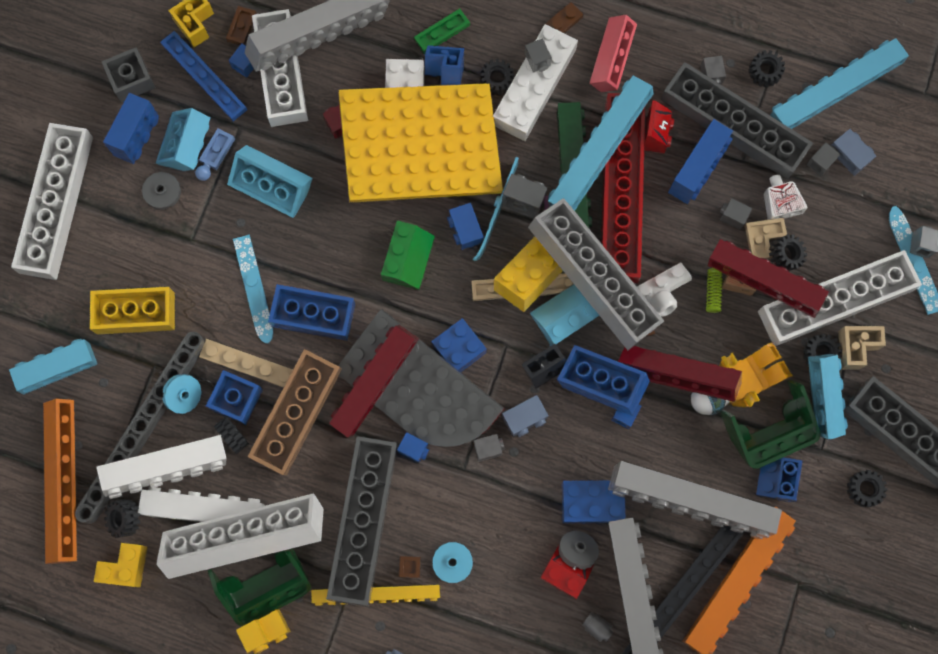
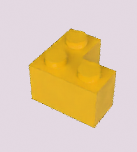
[168,0,214,48]
[94,543,147,587]
[236,610,291,654]

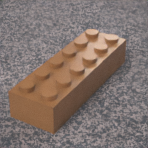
[248,349,342,475]

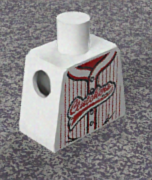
[764,175,808,220]

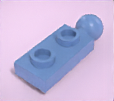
[195,128,235,181]

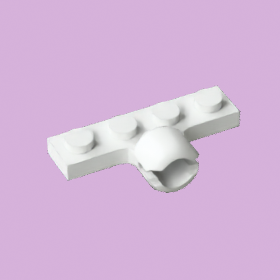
[637,263,692,317]

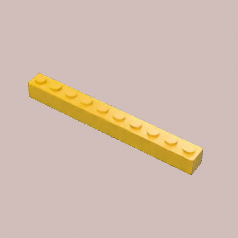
[311,585,440,606]

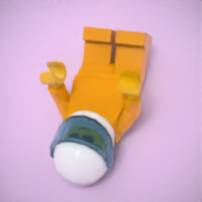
[691,343,792,416]

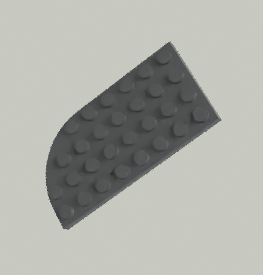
[338,309,505,447]

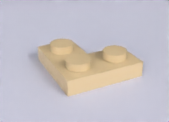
[744,218,787,259]

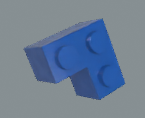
[425,45,464,86]

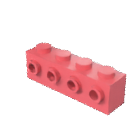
[589,15,637,92]

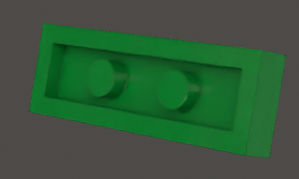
[414,9,470,54]

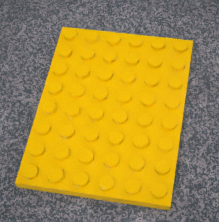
[338,83,503,203]

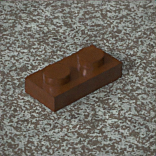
[544,2,584,33]
[226,6,256,45]

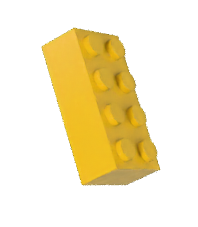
[494,237,563,312]
[90,287,175,334]

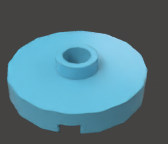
[162,374,202,414]
[433,542,473,583]

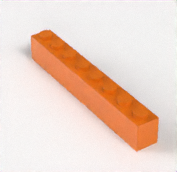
[43,399,77,564]
[682,506,796,654]

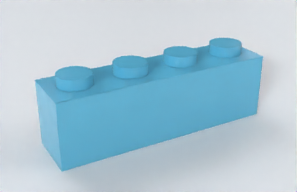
[9,339,97,395]

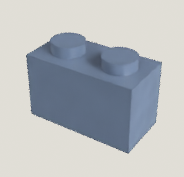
[832,129,876,176]
[502,395,549,437]

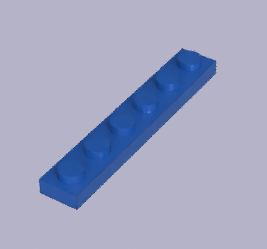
[160,31,247,121]

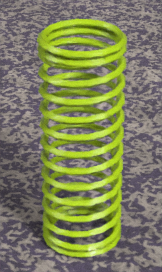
[706,268,723,313]

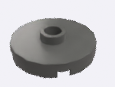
[142,172,181,210]
[558,531,599,569]

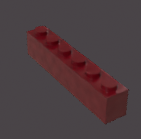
[707,239,829,318]
[329,325,419,438]
[618,346,742,402]

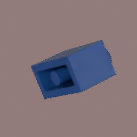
[447,203,484,250]

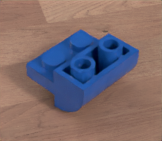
[756,457,803,502]

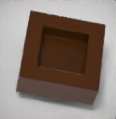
[399,556,421,578]

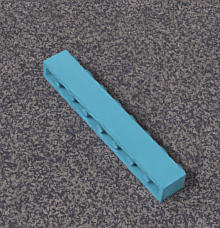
[770,38,909,129]
[548,76,654,211]

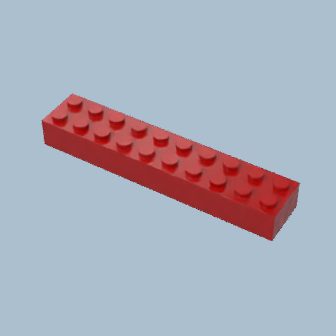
[601,93,645,284]

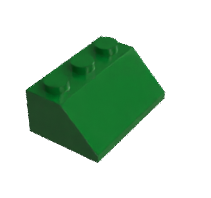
[381,221,435,290]

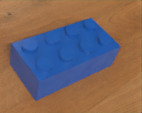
[668,119,733,204]
[268,284,355,341]
[557,345,650,416]

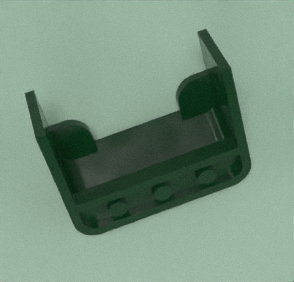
[720,379,821,469]
[208,548,311,626]

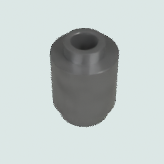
[582,612,613,642]

